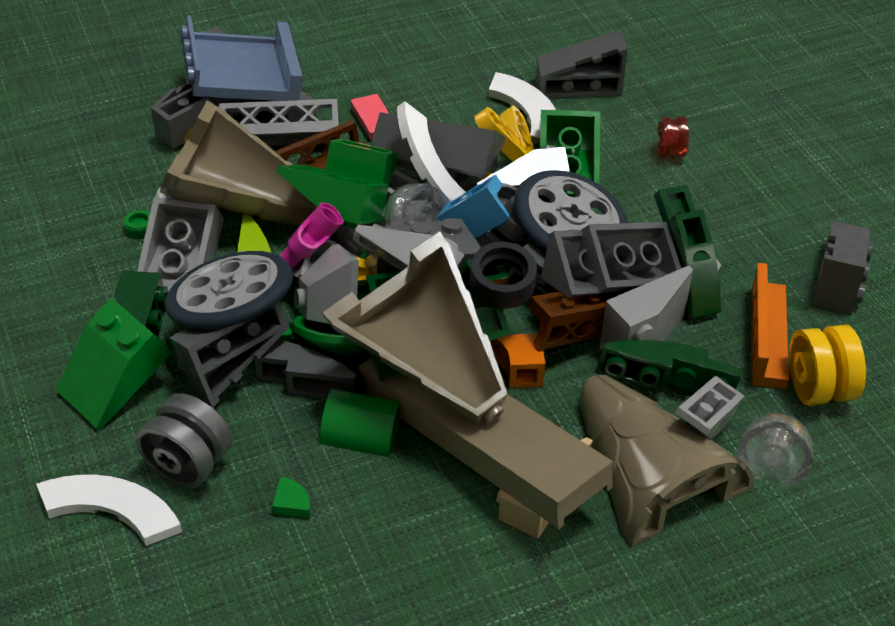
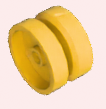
[789,325,866,406]

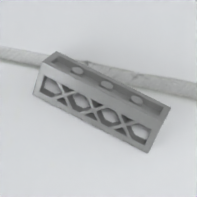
[219,99,339,146]

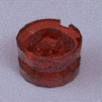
[657,116,689,158]

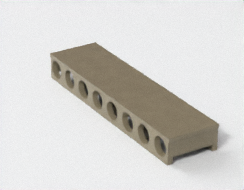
[358,358,613,529]

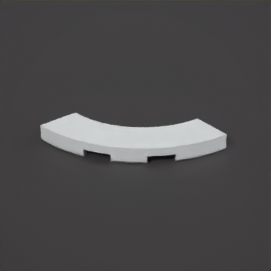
[488,72,556,145]
[397,102,465,208]
[36,475,182,546]

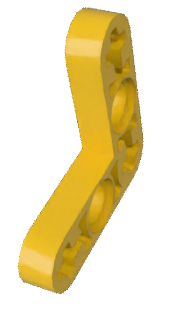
[474,105,535,162]

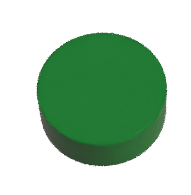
[123,210,150,239]

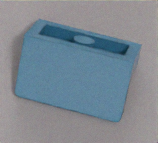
[437,174,510,239]

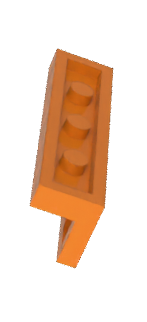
[751,263,789,389]

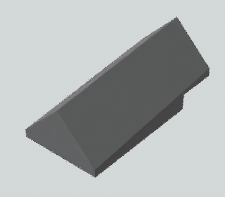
[371,112,505,180]
[541,222,681,297]

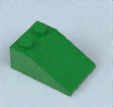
[539,109,601,196]
[276,165,389,229]
[56,298,173,431]

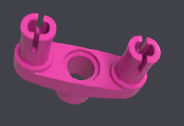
[279,202,343,270]

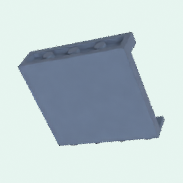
[180,15,303,101]

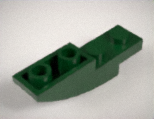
[654,185,721,320]
[594,340,742,392]

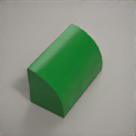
[325,139,399,184]
[320,389,400,457]

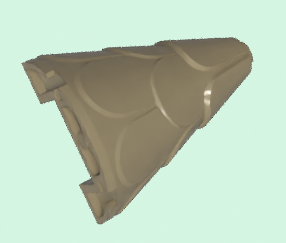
[160,101,317,226]
[322,232,507,424]
[579,375,753,547]

